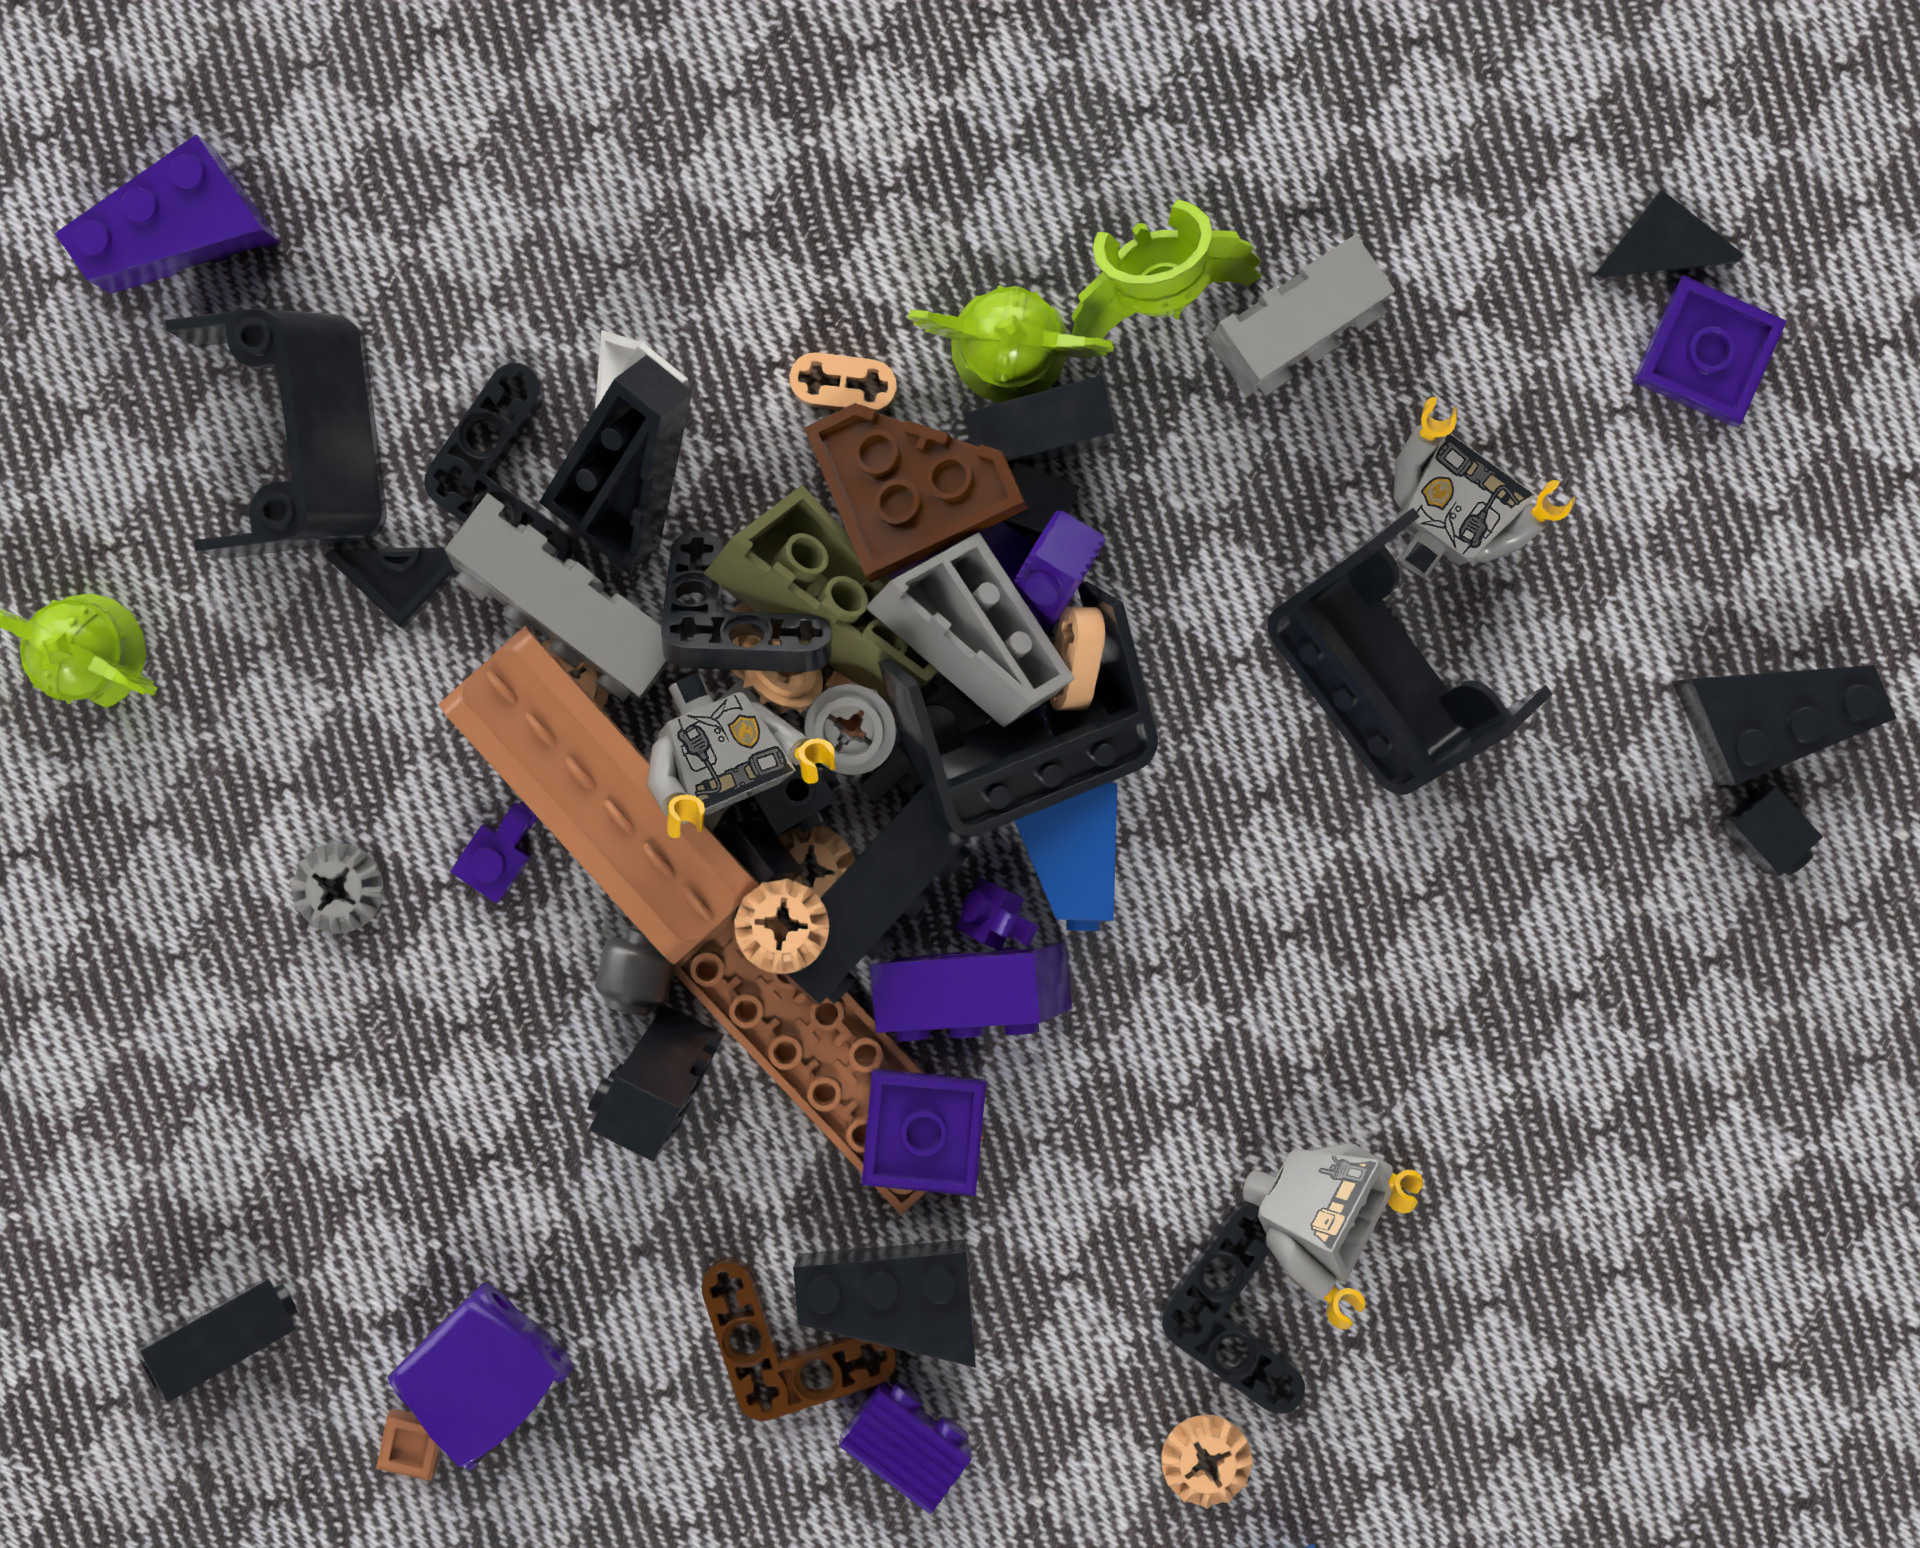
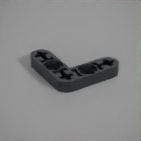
[424,363,572,563]
[661,531,832,672]
[1160,1201,1305,1414]

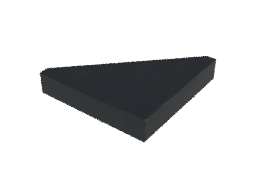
[1592,190,1744,281]
[324,547,458,629]

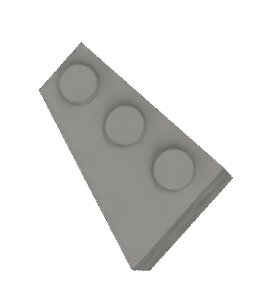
[1208,234,1395,398]
[865,533,1075,727]

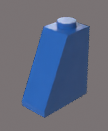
[1014,782,1117,931]

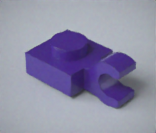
[450,801,538,904]
[955,877,1039,951]

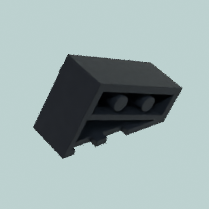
[539,355,692,574]
[1672,665,1896,785]
[587,1005,725,1162]
[793,1239,976,1368]

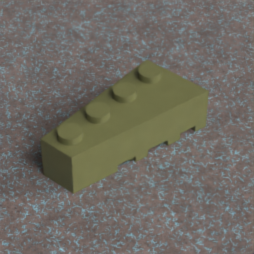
[704,485,939,706]

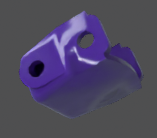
[388,1282,574,1471]

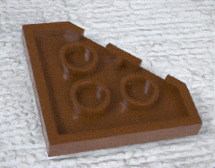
[804,403,1028,583]

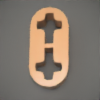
[789,353,897,414]
[1049,607,1105,711]

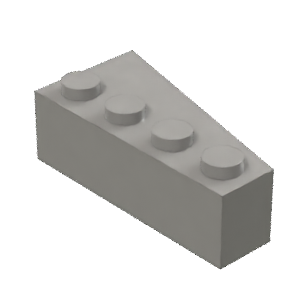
[444,493,670,703]

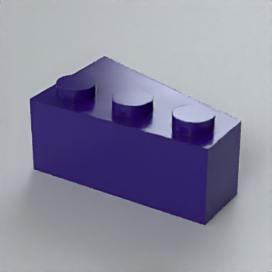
[54,134,281,294]
[869,942,1073,1041]

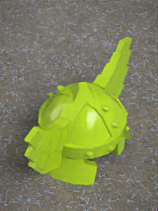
[1071,199,1262,339]
[908,285,1114,403]
[0,593,158,708]

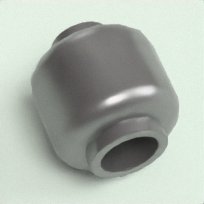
[595,929,676,1016]

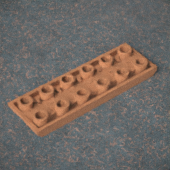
[438,626,760,965]
[674,910,984,1215]

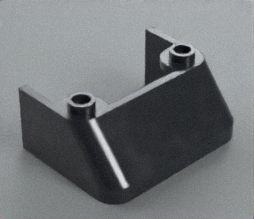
[166,309,387,559]
[1267,508,1553,795]
[878,581,1158,837]

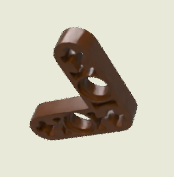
[701,1257,897,1421]

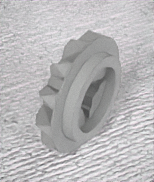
[804,682,898,775]
[290,843,384,934]

